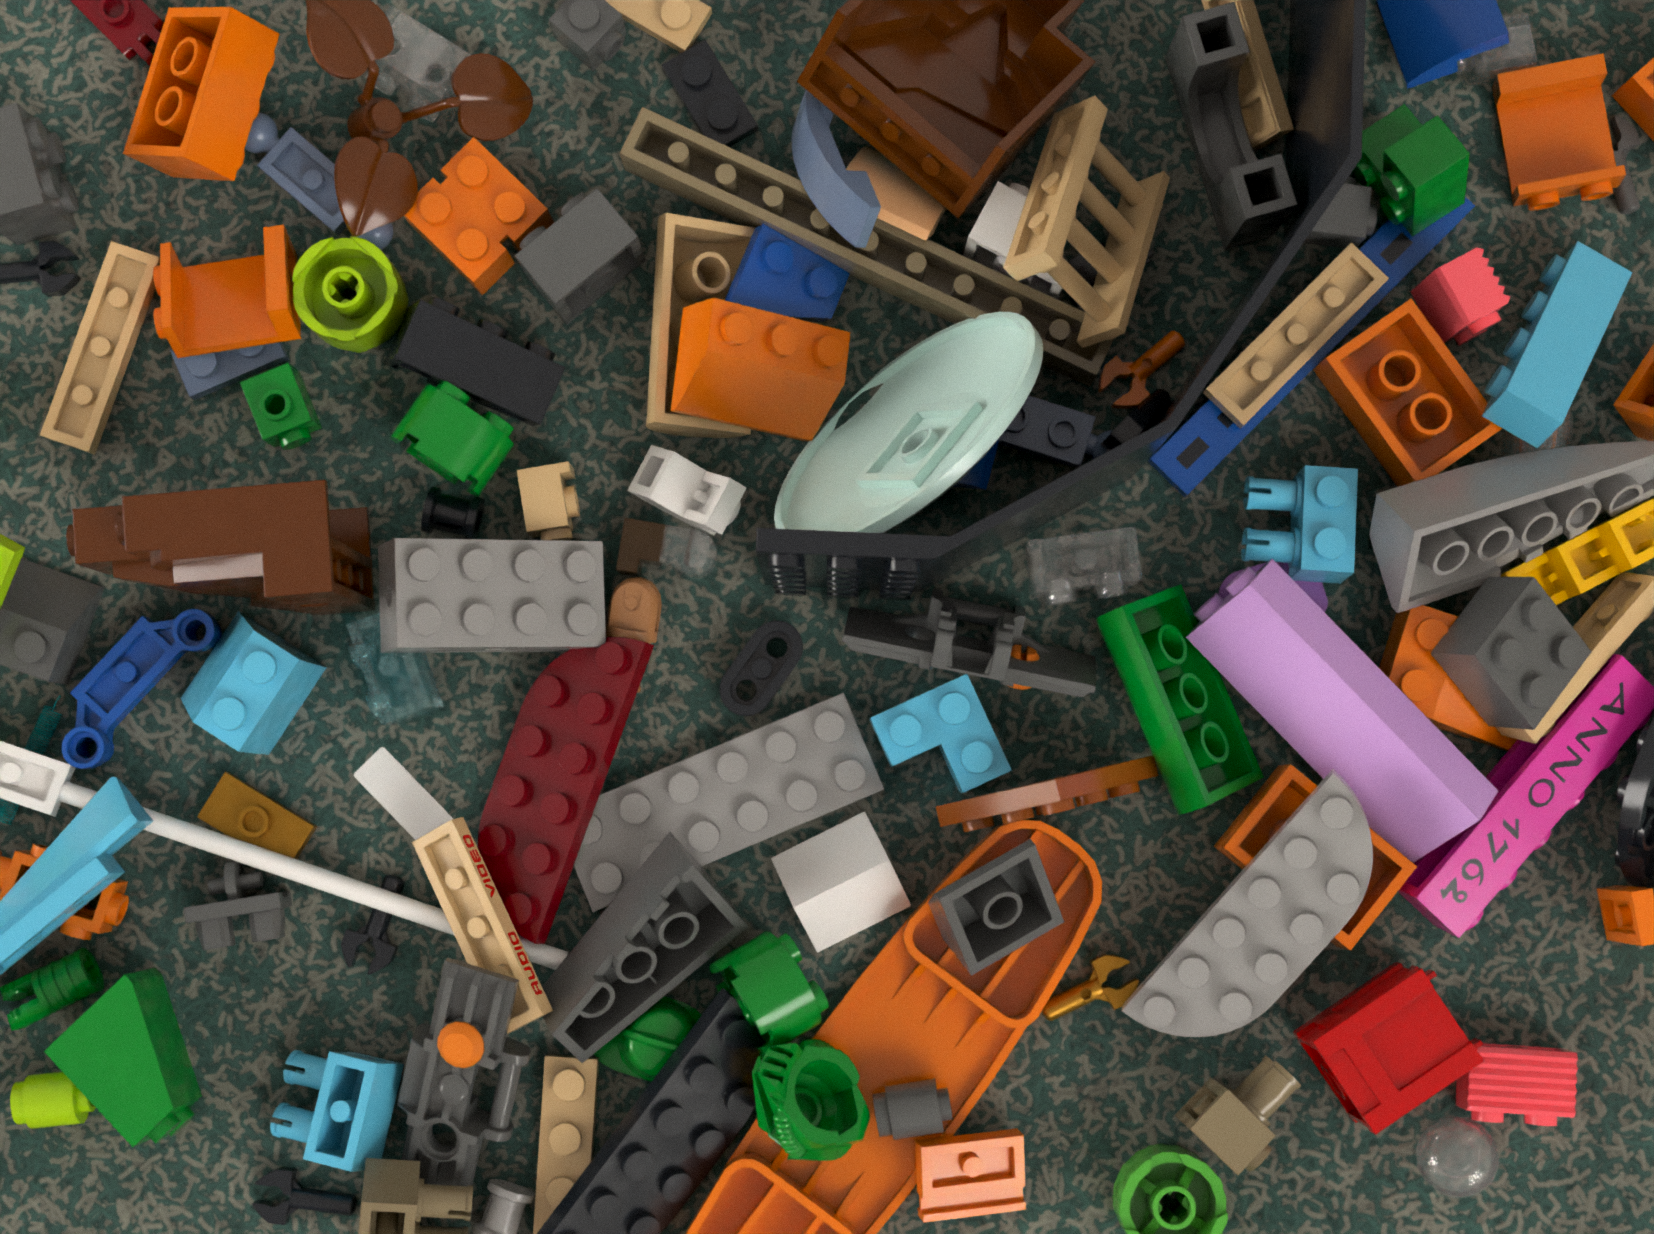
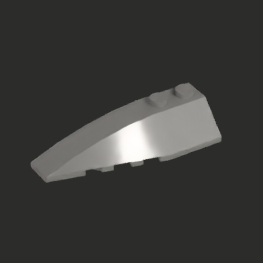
[1369,441,1654,613]

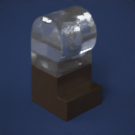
[616,518,718,579]

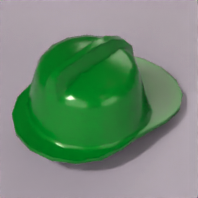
[594,996,701,1082]

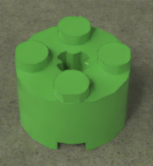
[1112,1143,1228,1234]

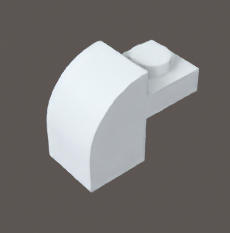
[627,445,746,536]

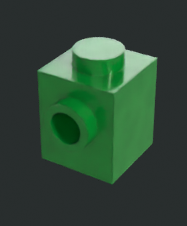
[240,363,322,450]

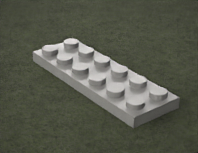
[574,693,884,912]

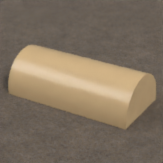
[646,213,755,438]

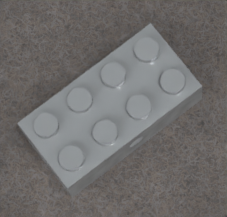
[378,538,606,653]

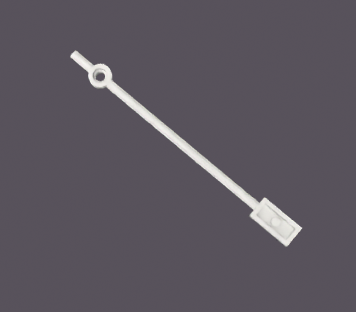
[0,741,569,970]

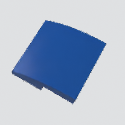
[1376,0,1509,89]

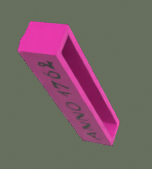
[1398,654,1654,938]

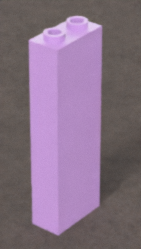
[1186,559,1498,863]

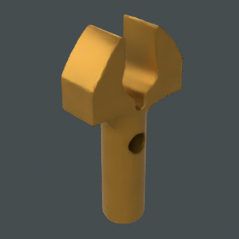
[1042,954,1139,1021]

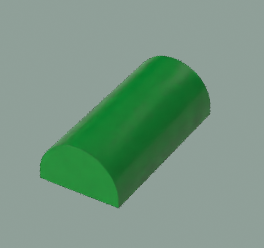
[1095,584,1264,815]

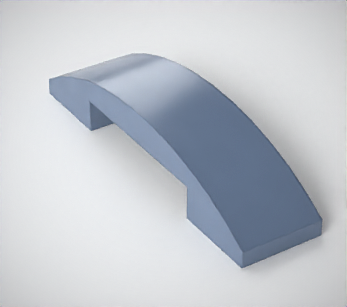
[791,90,881,248]

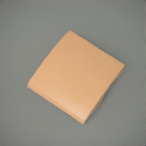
[846,146,947,241]

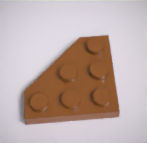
[936,755,1159,832]

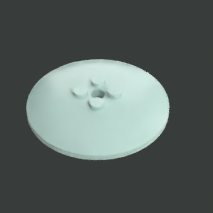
[774,312,1043,533]

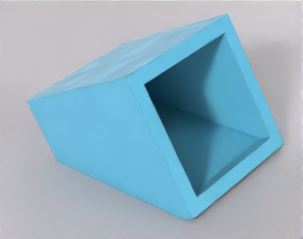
[180,611,327,755]

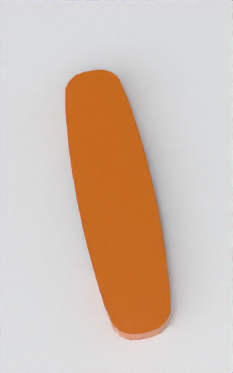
[685,820,1102,1234]

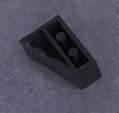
[383,296,566,426]

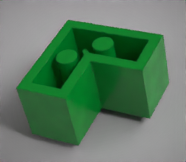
[1352,104,1470,237]

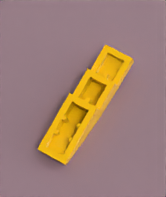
[1500,497,1654,605]

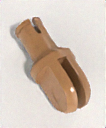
[606,577,662,693]

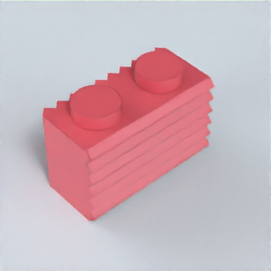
[1410,247,1510,346]
[1455,1043,1578,1126]

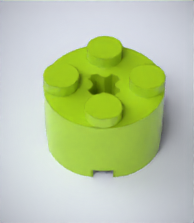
[292,236,409,353]

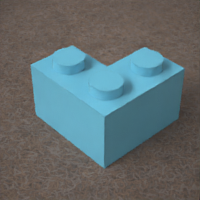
[869,674,1012,793]

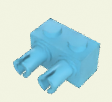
[1241,465,1358,584]
[270,1050,404,1172]

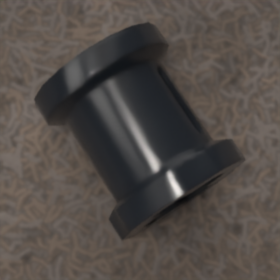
[421,486,485,539]

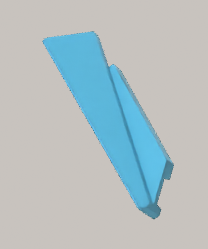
[0,777,153,975]

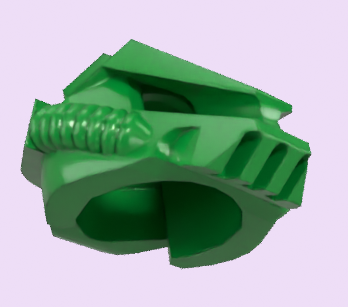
[752,1039,870,1161]

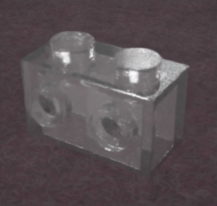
[365,5,471,125]
[1024,527,1142,605]

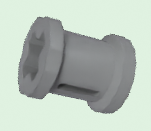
[472,1179,535,1234]

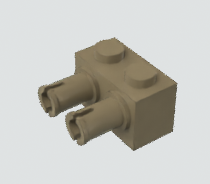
[1175,1055,1302,1175]
[358,1158,473,1234]

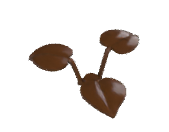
[305,0,533,237]

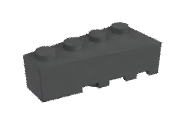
[542,832,748,1063]

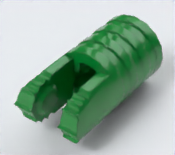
[0,947,104,1031]

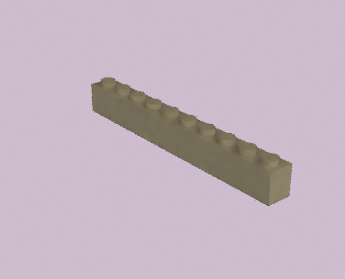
[620,107,1114,387]

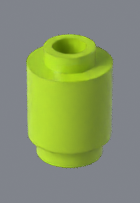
[10,1072,96,1129]

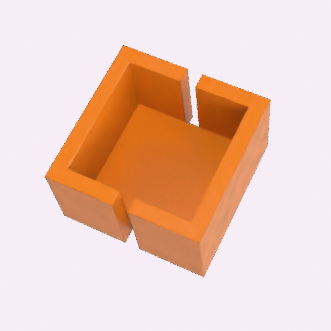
[404,137,554,296]

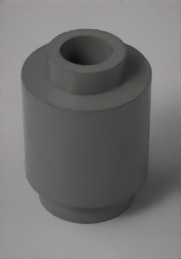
[873,1078,953,1140]

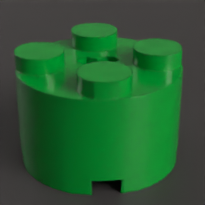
[390,380,514,497]
[710,931,829,1056]

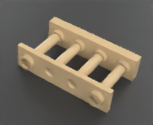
[1003,96,1170,348]

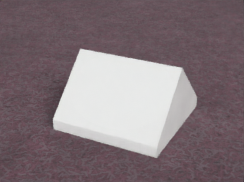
[771,811,911,953]

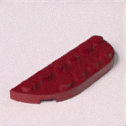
[477,637,654,944]

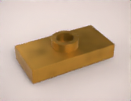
[197,772,318,859]

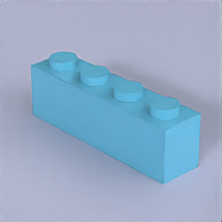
[1482,241,1632,448]

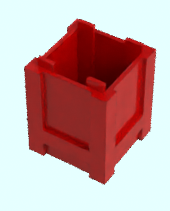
[1293,962,1484,1135]

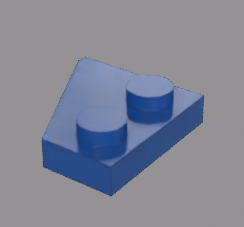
[725,224,850,322]

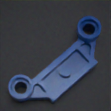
[62,609,222,769]

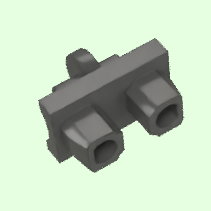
[184,860,292,950]

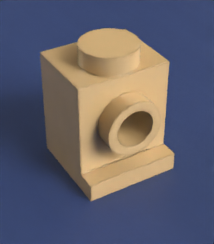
[517,461,580,541]

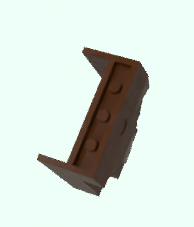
[797,0,1096,218]
[66,480,375,616]

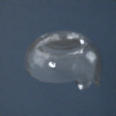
[1416,1116,1500,1199]

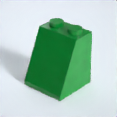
[44,967,202,1147]

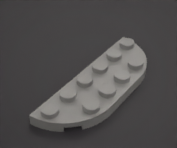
[1122,769,1373,1037]

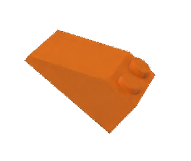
[1379,605,1518,751]

